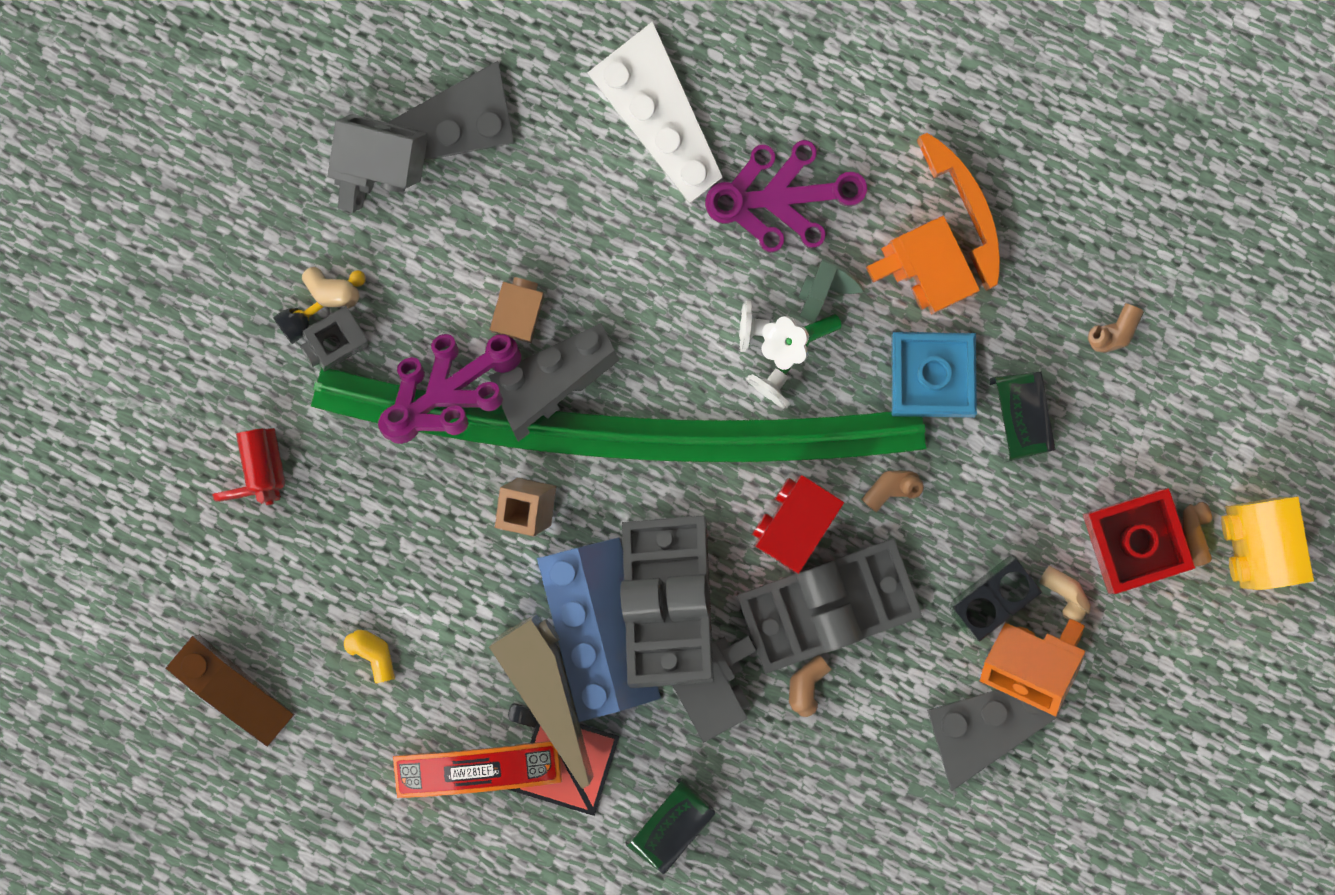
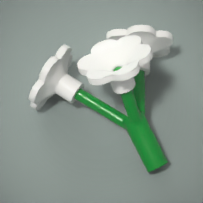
[739,300,841,409]

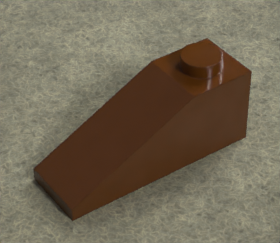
[165,634,295,747]

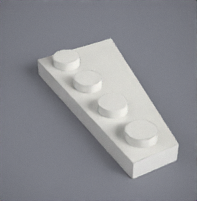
[587,21,723,204]

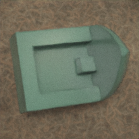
[798,258,864,322]

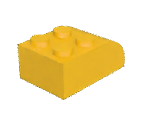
[1221,496,1314,590]

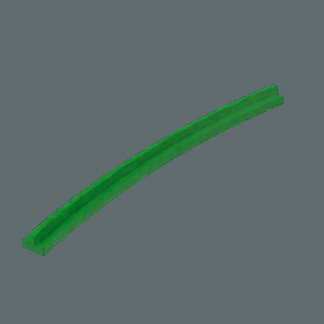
[310,367,926,462]

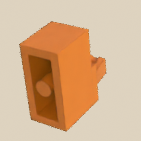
[866,215,980,315]
[980,619,1086,717]

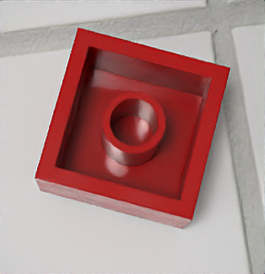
[751,475,845,574]
[1082,488,1195,594]

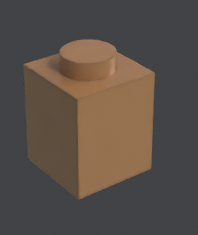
[490,277,545,343]
[495,478,556,536]

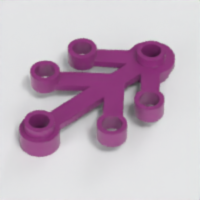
[705,140,867,253]
[378,334,521,444]

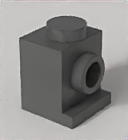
[300,306,368,372]

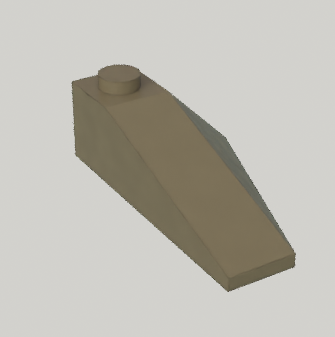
[489,614,594,789]

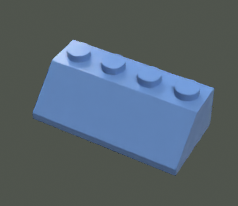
[537,537,661,722]

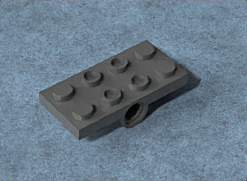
[620,515,714,688]
[737,538,923,674]

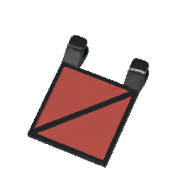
[507,703,620,816]

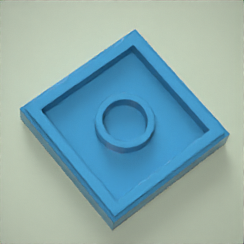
[891,332,977,418]

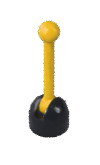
[273,270,366,344]

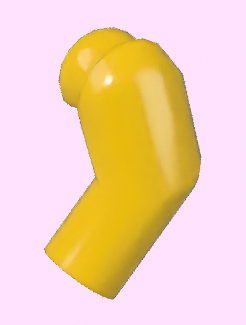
[344,630,395,683]

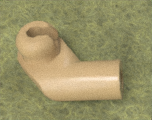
[302,267,359,308]
[1040,566,1091,623]

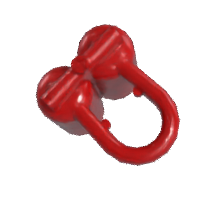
[212,428,285,506]

